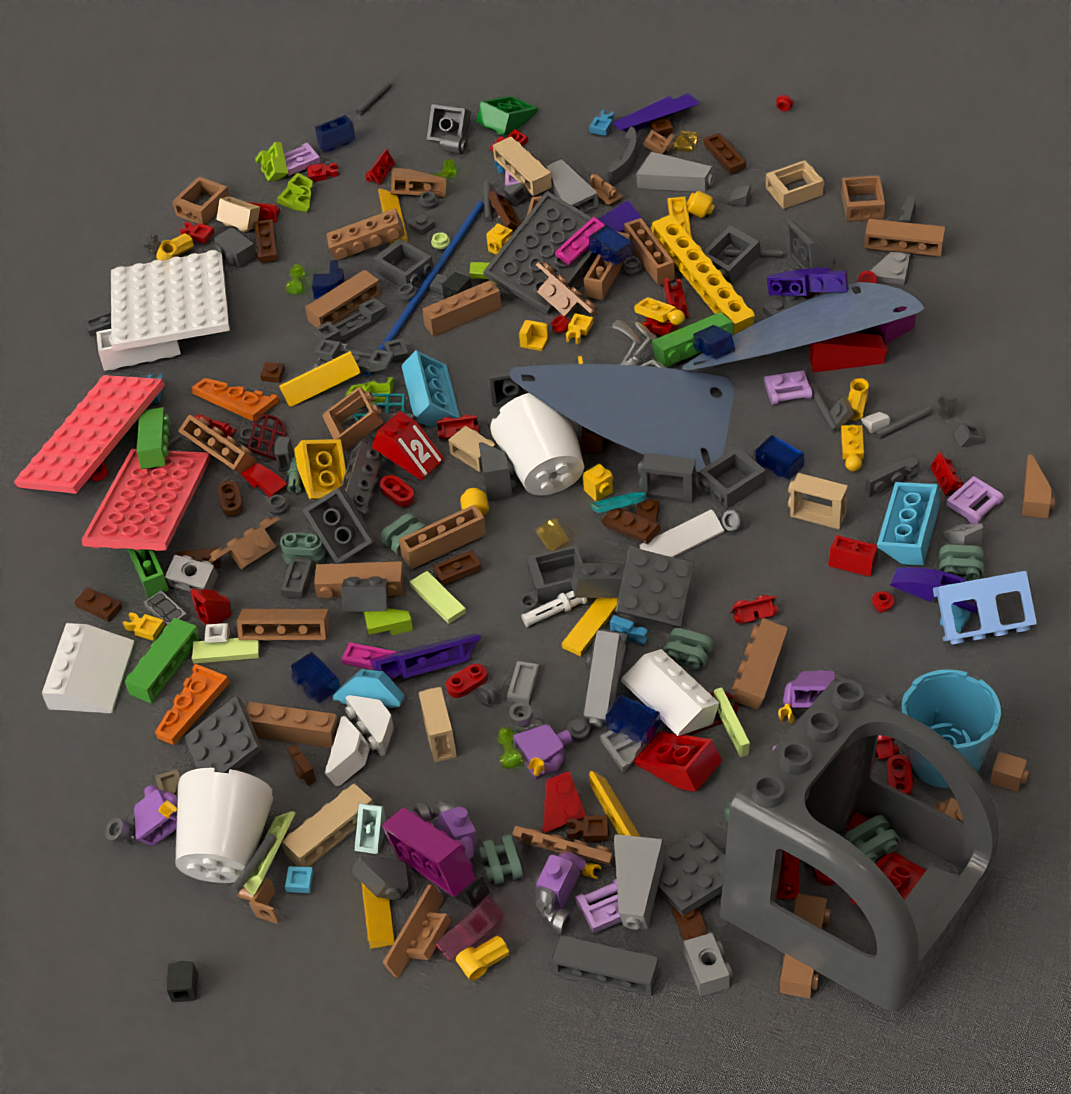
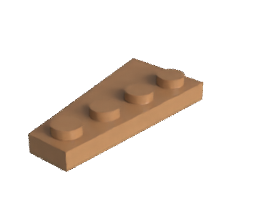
[512,826,615,867]

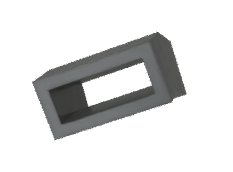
[274,436,294,472]

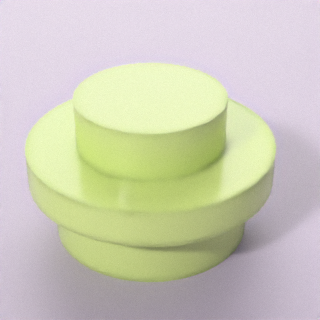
[431,233,450,250]

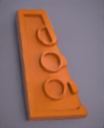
[192,378,279,422]
[155,664,230,745]

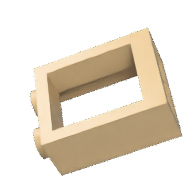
[766,160,824,209]
[788,473,848,529]
[418,687,457,763]

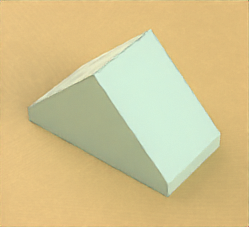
[354,803,386,854]

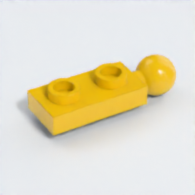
[634,297,685,325]
[841,425,864,472]

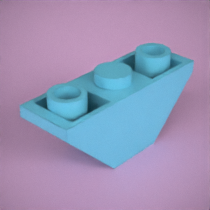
[333,669,405,708]

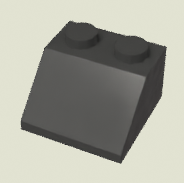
[427,104,471,142]
[479,442,516,501]

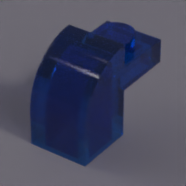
[312,260,345,300]

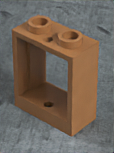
[172,176,229,225]
[841,176,885,222]
[322,386,384,451]

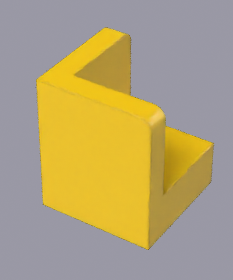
[519,320,549,351]

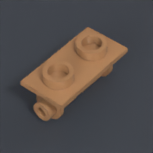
[590,174,623,205]

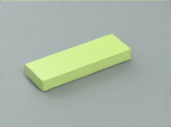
[410,571,466,624]
[192,638,260,664]
[713,687,750,757]

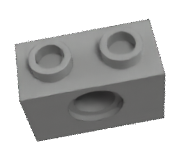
[165,555,218,592]
[684,933,732,997]

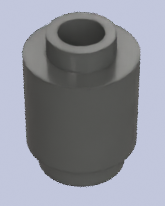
[440,134,468,154]

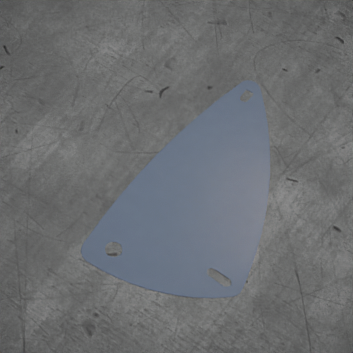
[682,282,924,370]
[509,364,735,472]

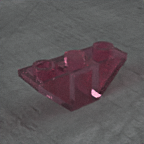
[435,895,504,962]

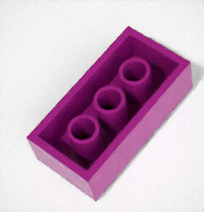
[382,807,476,897]

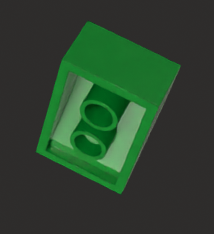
[476,95,539,135]

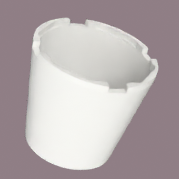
[490,393,584,495]
[175,768,274,883]

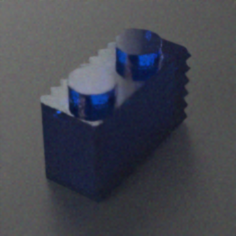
[315,115,356,151]
[589,225,632,266]
[693,325,735,360]
[755,435,804,480]
[291,652,340,703]
[605,695,660,744]

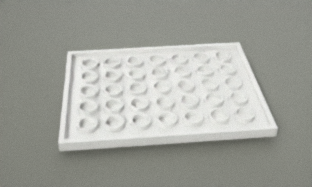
[111,250,230,351]

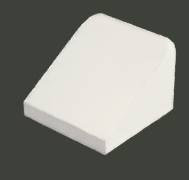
[861,412,890,433]
[204,623,230,643]

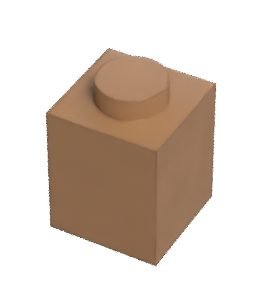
[990,752,1029,792]

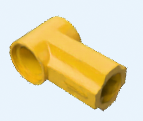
[156,233,194,261]
[848,378,869,421]
[455,935,509,981]

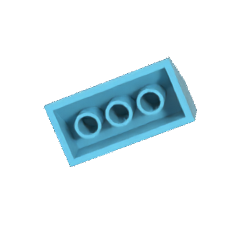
[401,350,460,427]
[877,482,941,566]

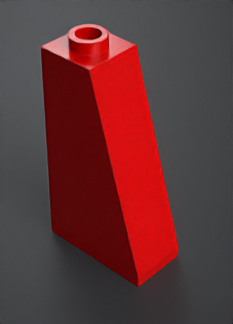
[809,333,888,373]

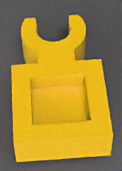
[566,313,593,344]
[123,613,165,641]

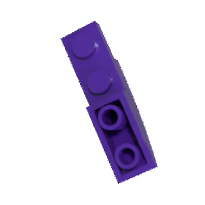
[767,268,849,296]
[890,567,978,614]

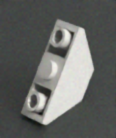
[345,695,394,756]
[325,716,370,786]

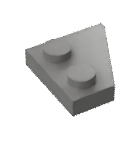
[871,252,910,285]
[600,716,652,772]

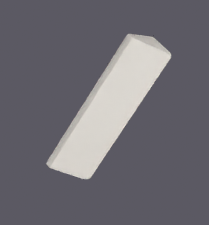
[640,509,724,558]

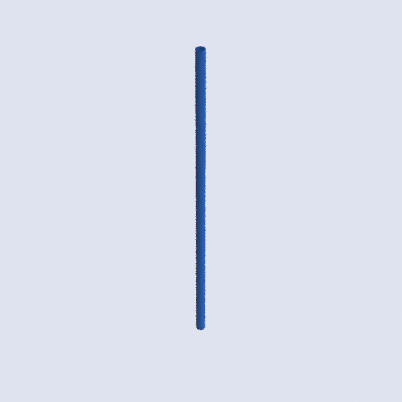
[363,201,484,377]

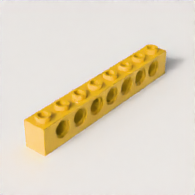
[652,214,755,335]

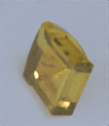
[672,130,698,152]
[535,518,569,551]

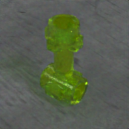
[432,159,456,178]
[286,264,304,294]
[497,727,522,769]

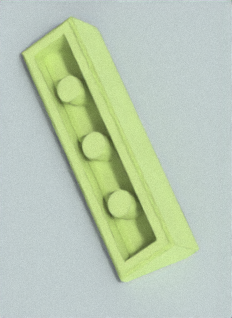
[244,811,295,895]

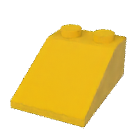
[294,439,346,500]

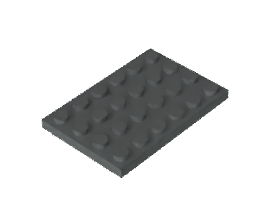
[483,191,610,314]

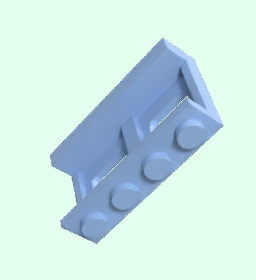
[933,571,1037,644]

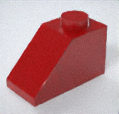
[190,589,232,625]

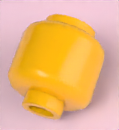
[686,190,715,218]
[460,488,489,516]

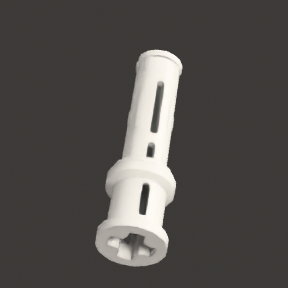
[521,590,588,627]

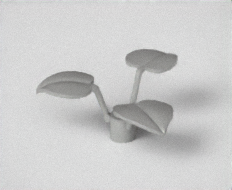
[612,320,667,368]

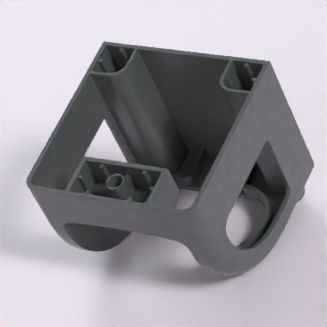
[720,680,999,1011]

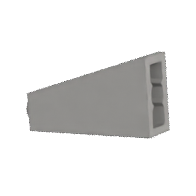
[637,152,714,192]
[546,159,598,213]
[584,630,626,727]
[614,834,666,930]

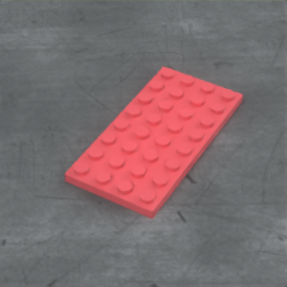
[14,375,165,494]
[82,449,211,551]

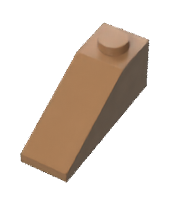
[391,168,446,197]
[1022,454,1055,519]

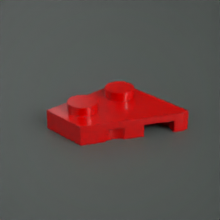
[541,771,586,833]

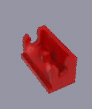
[664,278,689,319]
[828,535,878,577]

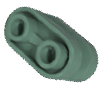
[381,513,426,556]
[280,533,326,567]
[939,544,984,581]
[663,628,714,669]
[844,815,900,863]
[479,834,523,885]

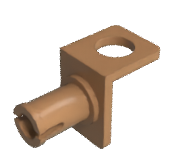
[237,878,280,924]

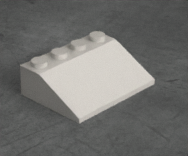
[42,623,135,713]

